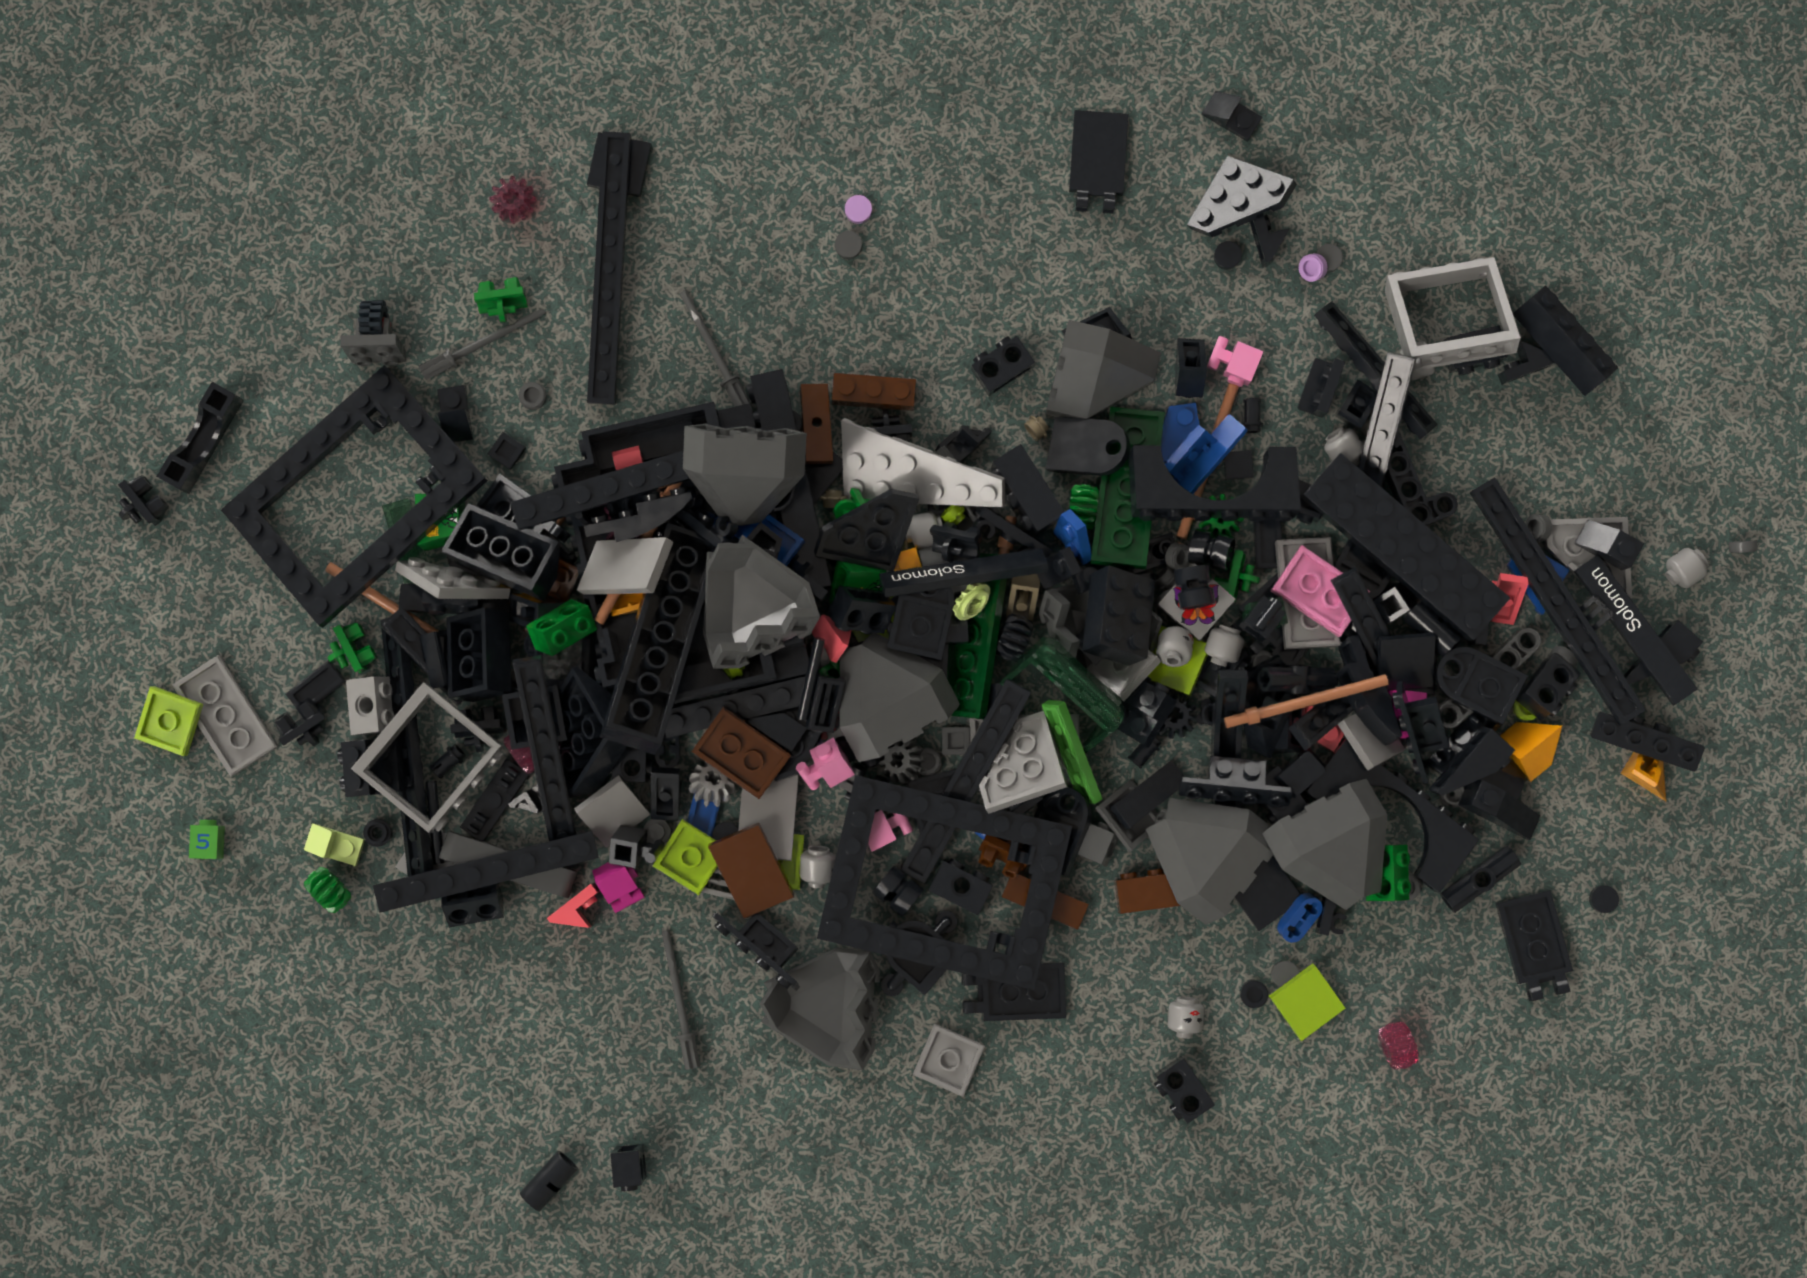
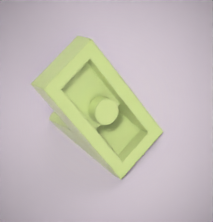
[304,823,365,866]

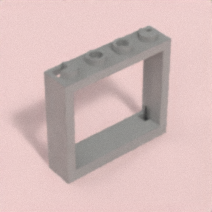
[1385,257,1520,371]
[351,682,504,833]

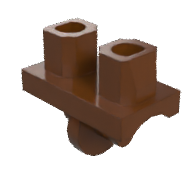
[978,835,1027,879]

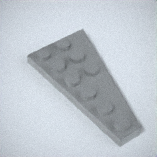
[841,418,1005,507]

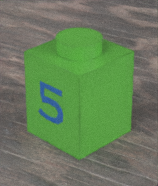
[189,820,225,859]

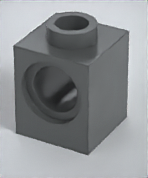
[1078,822,1119,867]

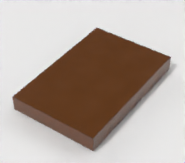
[691,706,792,799]
[708,823,794,918]

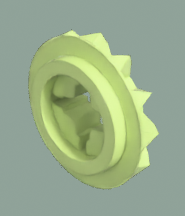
[952,582,990,620]

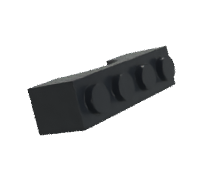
[156,382,244,494]

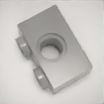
[346,676,395,735]

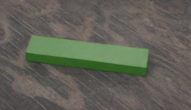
[1042,700,1102,804]

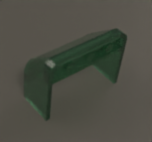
[1000,637,1124,754]

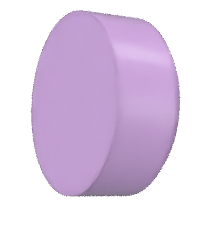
[845,195,872,224]
[1299,253,1327,282]

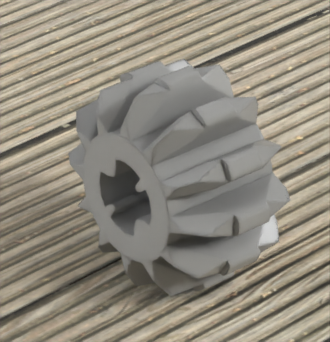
[689,762,735,807]

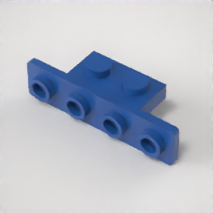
[1165,414,1247,494]

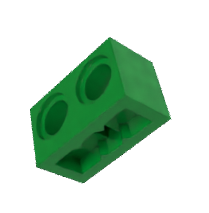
[526,599,597,656]
[1366,845,1411,901]

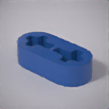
[1277,893,1323,943]

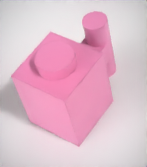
[1207,336,1263,387]
[796,737,855,790]
[868,810,914,852]

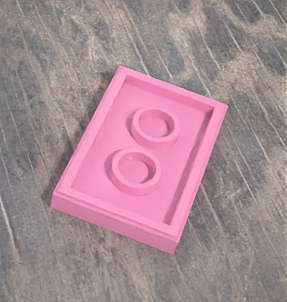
[1271,545,1370,637]

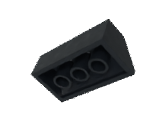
[1513,285,1618,396]
[442,503,560,602]

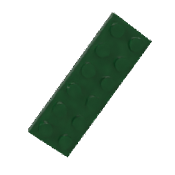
[1091,407,1165,570]
[947,553,1007,720]

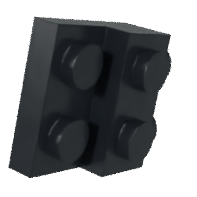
[1105,676,1177,748]
[337,737,405,797]

